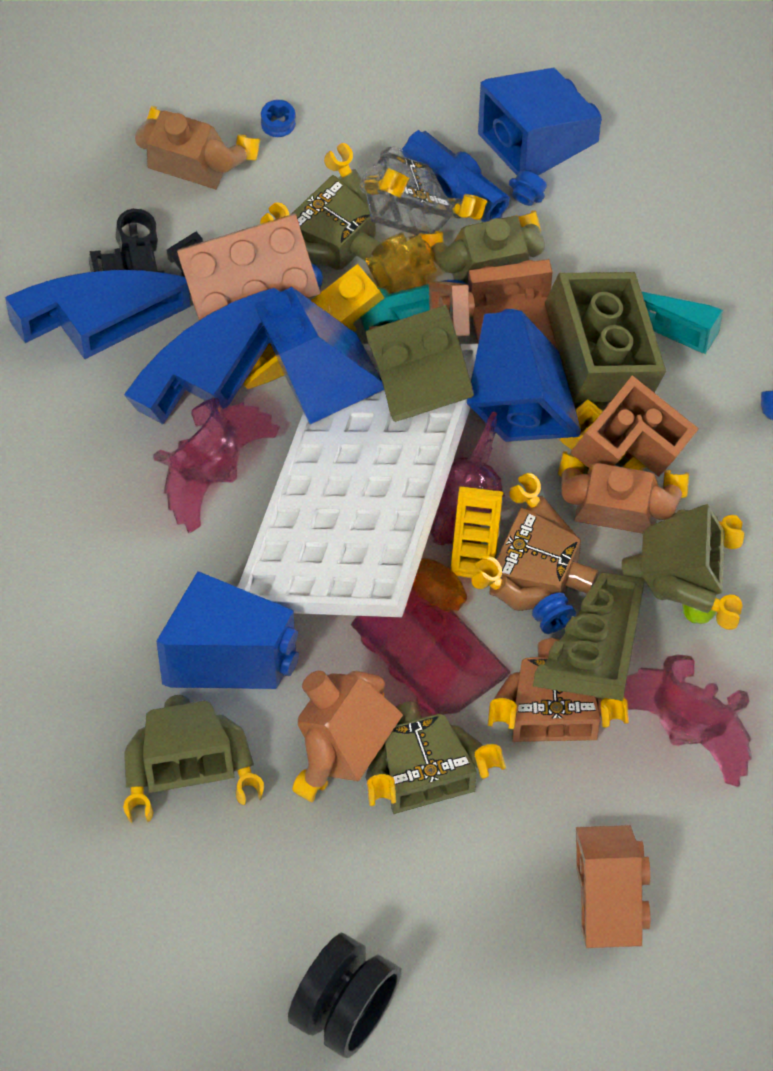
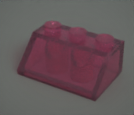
[350,583,511,715]

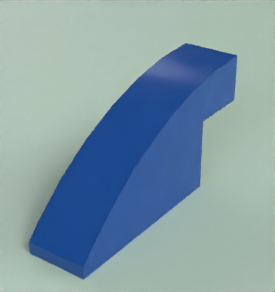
[5,270,191,359]
[124,288,281,424]

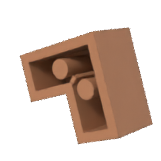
[570,375,699,477]
[576,825,651,948]

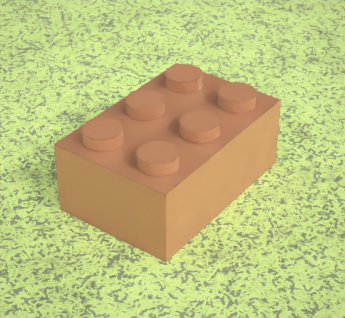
[177,213,320,320]

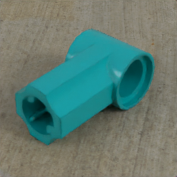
[360,284,430,333]

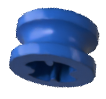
[261,100,296,137]
[532,592,576,634]

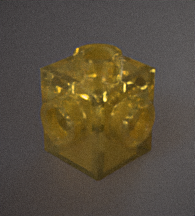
[365,232,437,294]

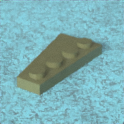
[533,572,644,701]

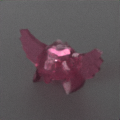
[153,398,280,533]
[430,412,505,546]
[624,654,752,787]

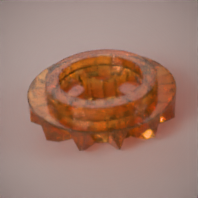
[411,558,467,612]

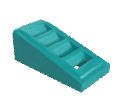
[641,291,723,354]

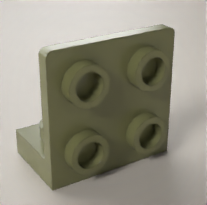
[366,305,474,422]

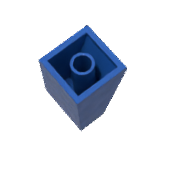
[478,67,602,176]
[254,287,384,424]
[467,309,581,442]
[156,571,299,689]

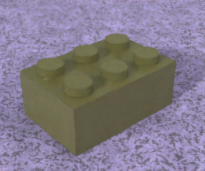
[545,272,666,403]

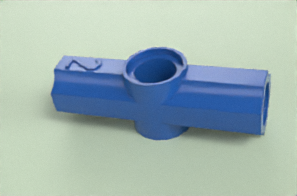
[402,130,510,222]

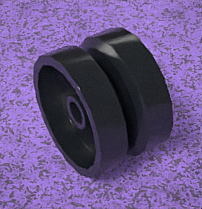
[288,932,402,1058]

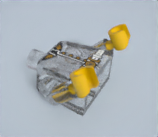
[359,146,487,236]

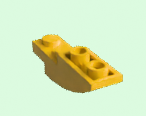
[243,264,384,390]

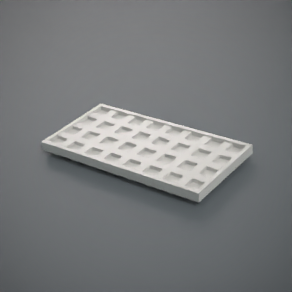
[238,344,478,617]

